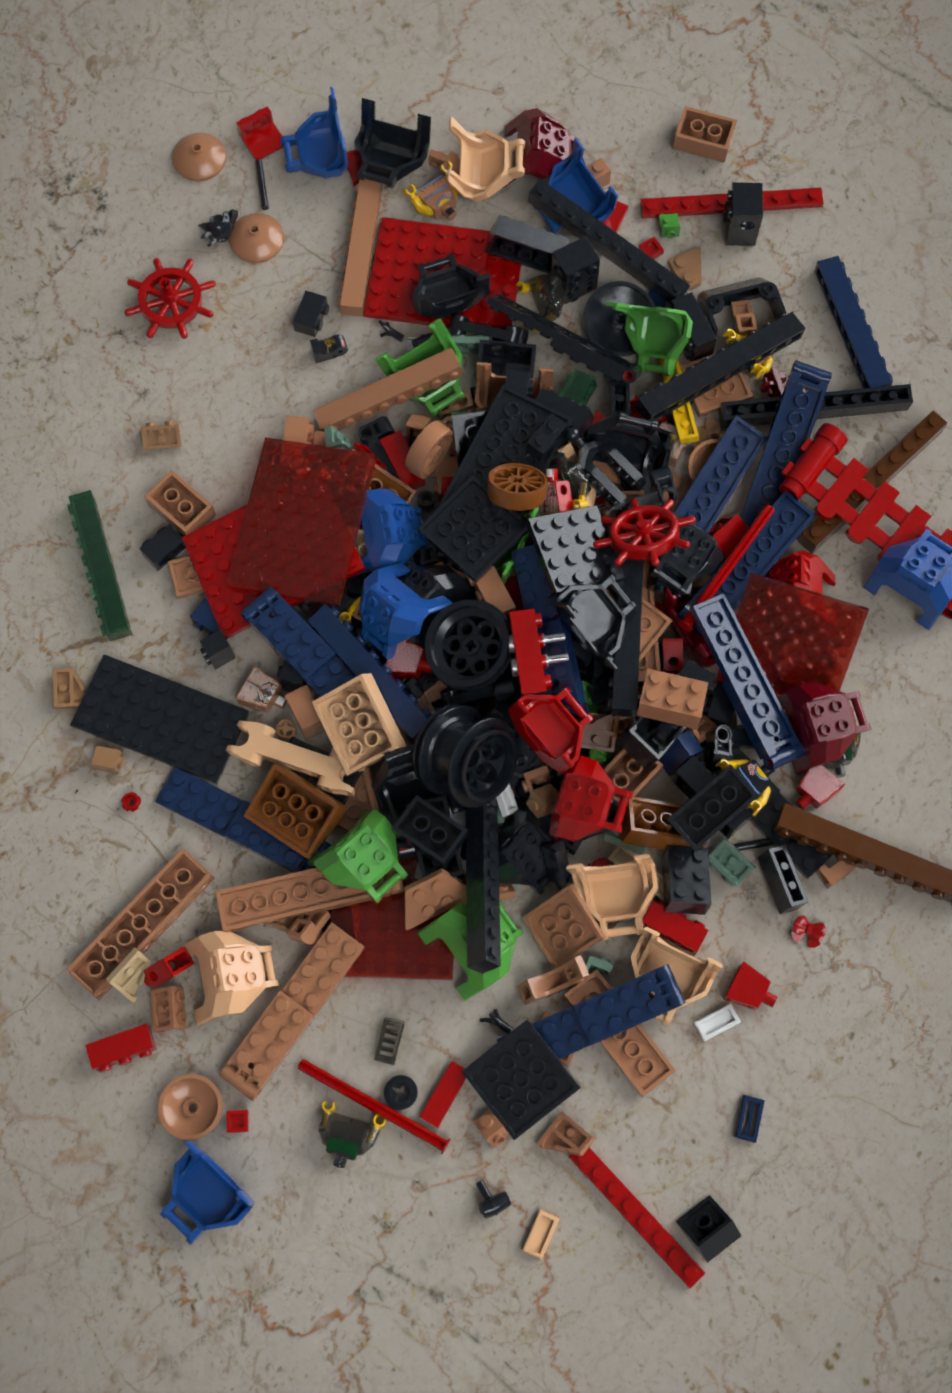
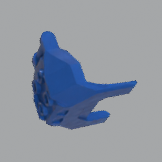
[280,87,348,178]
[532,138,618,234]
[339,488,428,577]
[863,529,952,630]
[360,562,452,660]
[160,1142,254,1245]

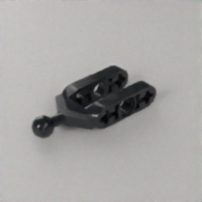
[564,427,646,506]

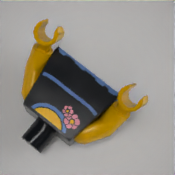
[715,759,775,816]

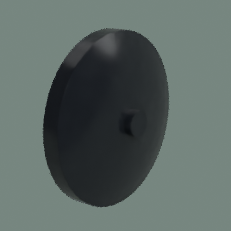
[583,281,656,357]

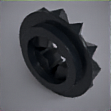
[384,1075,418,1110]

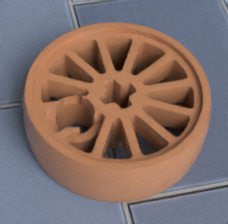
[405,421,454,479]

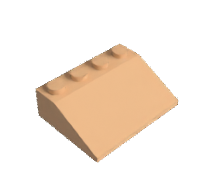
[312,673,407,775]

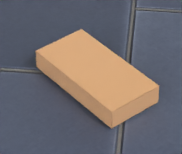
[522,1209,560,1259]

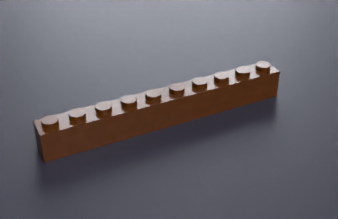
[798,410,947,554]
[772,803,952,905]

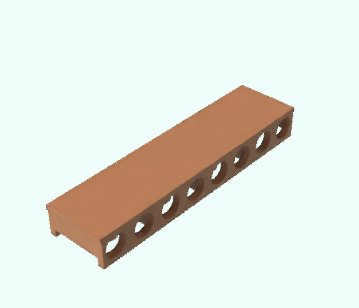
[66,849,215,1001]

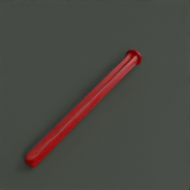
[678,505,775,632]
[298,1059,451,1155]

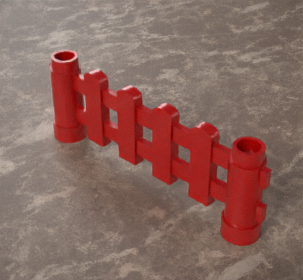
[779,423,952,619]

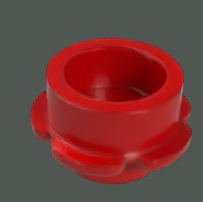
[121,792,141,812]

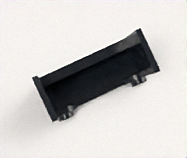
[697,278,786,336]

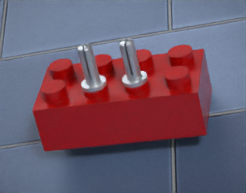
[509,608,569,697]

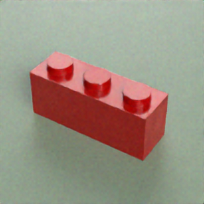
[380,431,426,490]
[643,900,709,955]
[85,1024,157,1073]

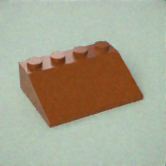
[244,763,348,859]

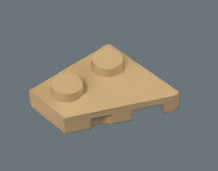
[106,948,151,1003]

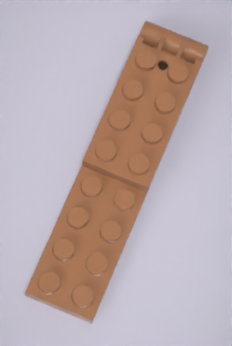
[215,860,404,932]
[219,922,366,1101]

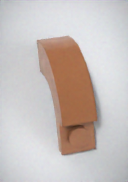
[517,956,589,1005]

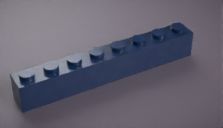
[814,256,893,389]
[308,604,432,739]

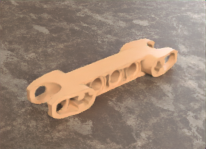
[226,721,366,796]

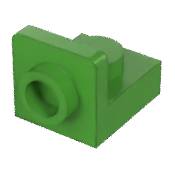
[659,213,681,238]

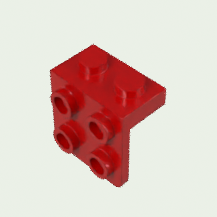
[236,106,283,160]

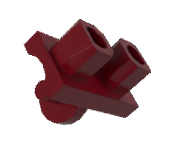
[759,367,787,398]

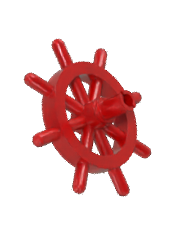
[124,258,216,339]
[593,499,696,567]

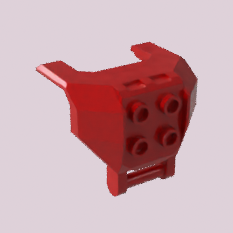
[752,550,837,632]
[508,687,594,773]
[549,756,633,842]

